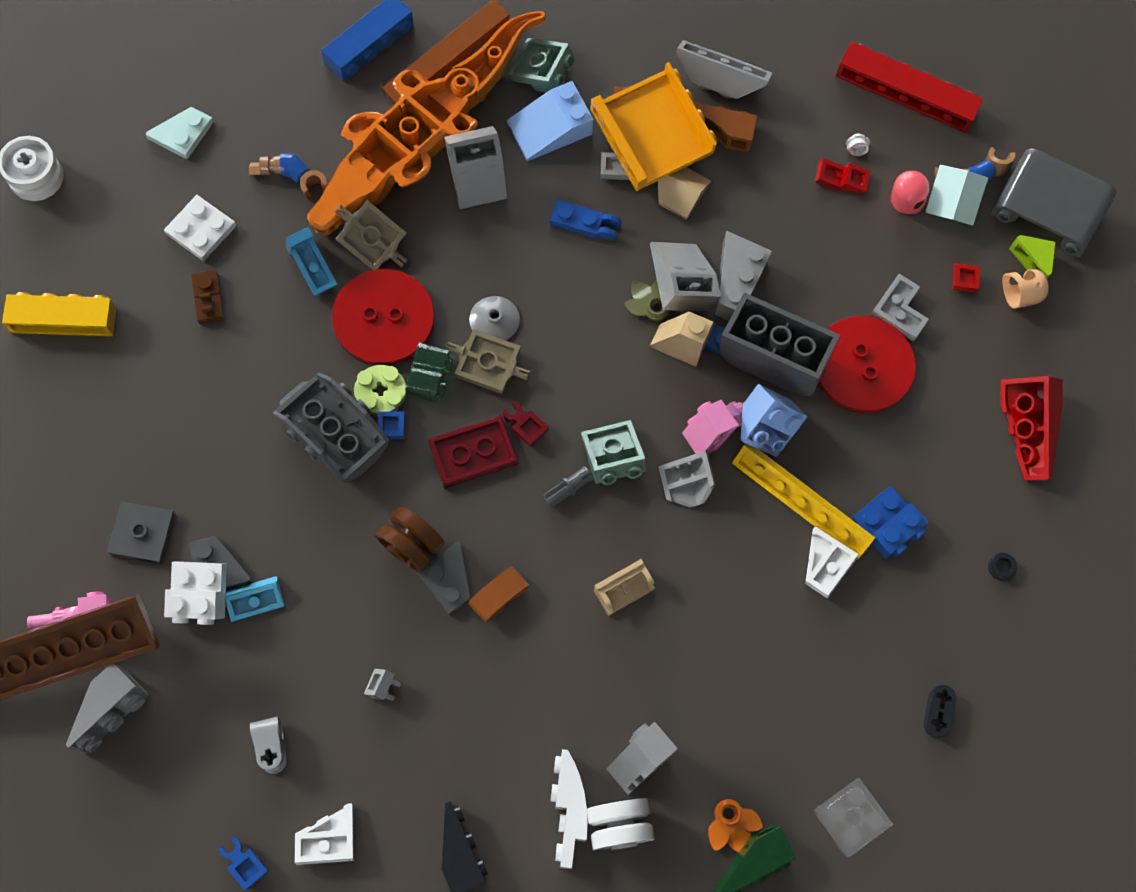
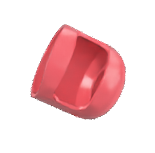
[891,171,929,214]

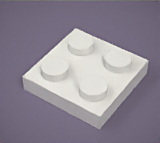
[164,195,236,262]

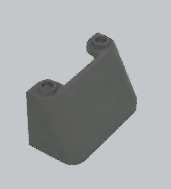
[990,148,1116,258]

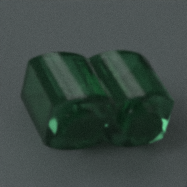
[405,343,453,403]

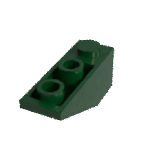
[713,824,796,892]

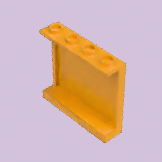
[590,62,717,191]

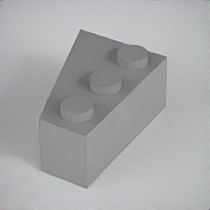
[715,231,772,321]
[607,722,678,795]

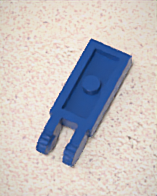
[550,200,622,241]

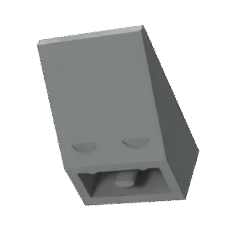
[444,126,507,209]
[650,242,721,311]
[66,663,149,754]

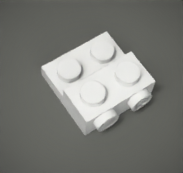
[164,561,227,625]

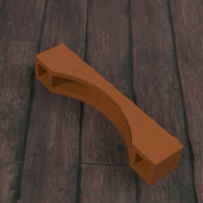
[613,86,757,153]

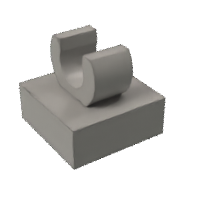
[364,669,401,701]

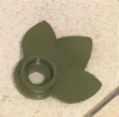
[625,279,669,321]

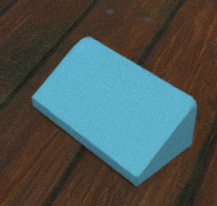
[225,576,285,622]

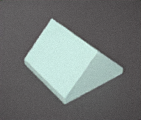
[925,165,988,226]

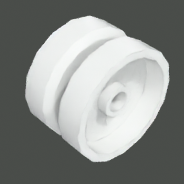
[0,136,64,201]
[586,798,655,850]

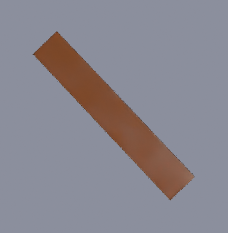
[382,0,510,104]

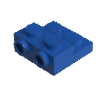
[851,486,929,559]

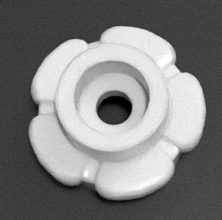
[846,134,870,156]

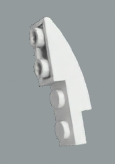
[551,749,587,869]

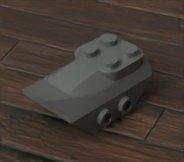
[272,372,389,482]

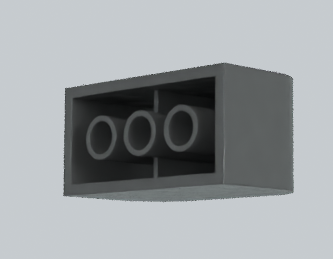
[719,292,840,396]

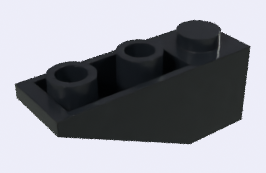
[442,801,488,892]

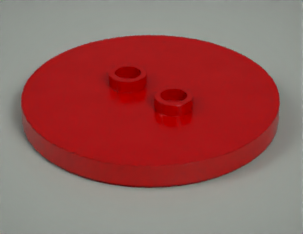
[332,269,434,365]
[818,316,916,413]

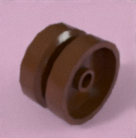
[374,506,444,572]

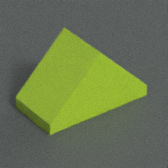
[1009,235,1055,279]

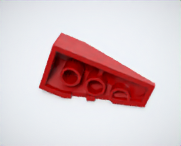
[1001,376,1063,481]

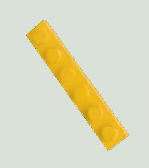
[732,444,875,559]

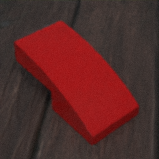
[815,158,870,194]

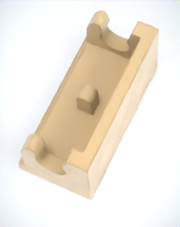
[594,559,655,616]

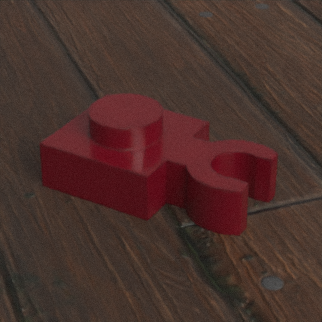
[503,401,549,448]

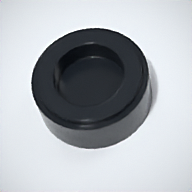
[988,553,1017,581]

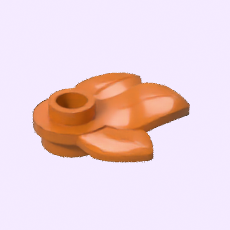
[708,799,763,853]

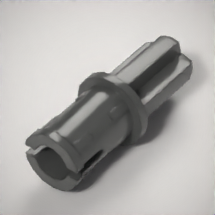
[543,466,593,507]

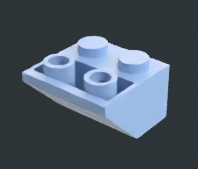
[741,384,808,457]

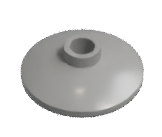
[469,296,520,341]

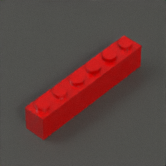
[836,41,984,133]

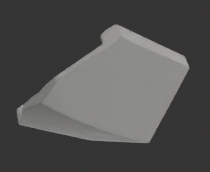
[658,451,716,508]

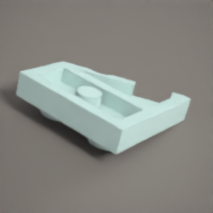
[145,107,214,159]

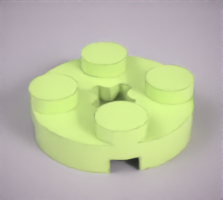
[354,365,407,417]

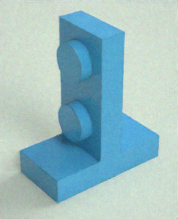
[286,227,337,297]

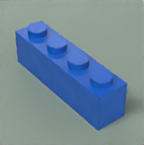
[321,0,414,82]

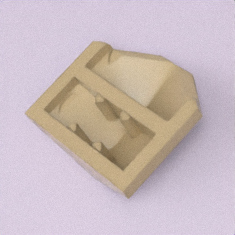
[658,167,711,220]

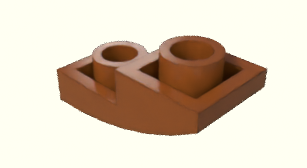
[468,566,529,623]

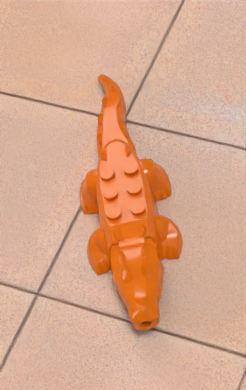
[307,11,546,236]

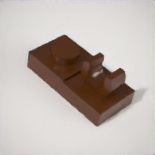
[191,270,224,324]

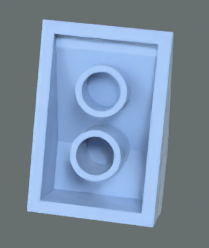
[507,81,594,162]

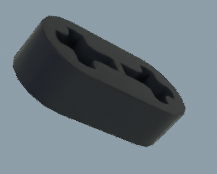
[924,685,956,738]

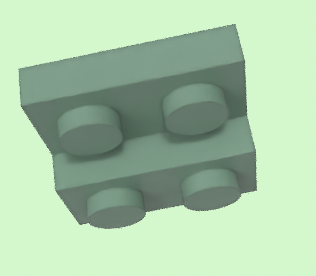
[508,38,575,92]
[581,420,646,485]

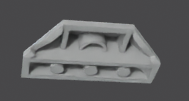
[676,40,773,99]

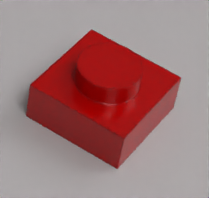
[952,263,980,293]

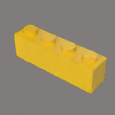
[2,292,117,336]

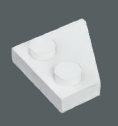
[805,527,858,599]
[295,803,354,865]

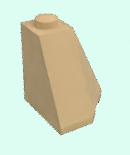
[650,312,716,367]

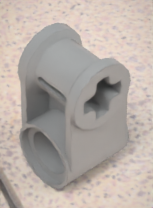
[250,716,287,774]

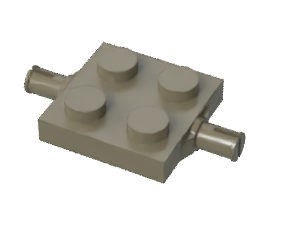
[334,200,408,270]
[445,329,530,394]

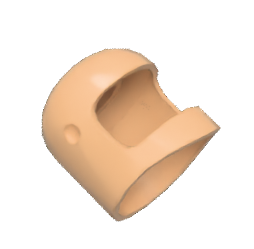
[1002,269,1049,308]

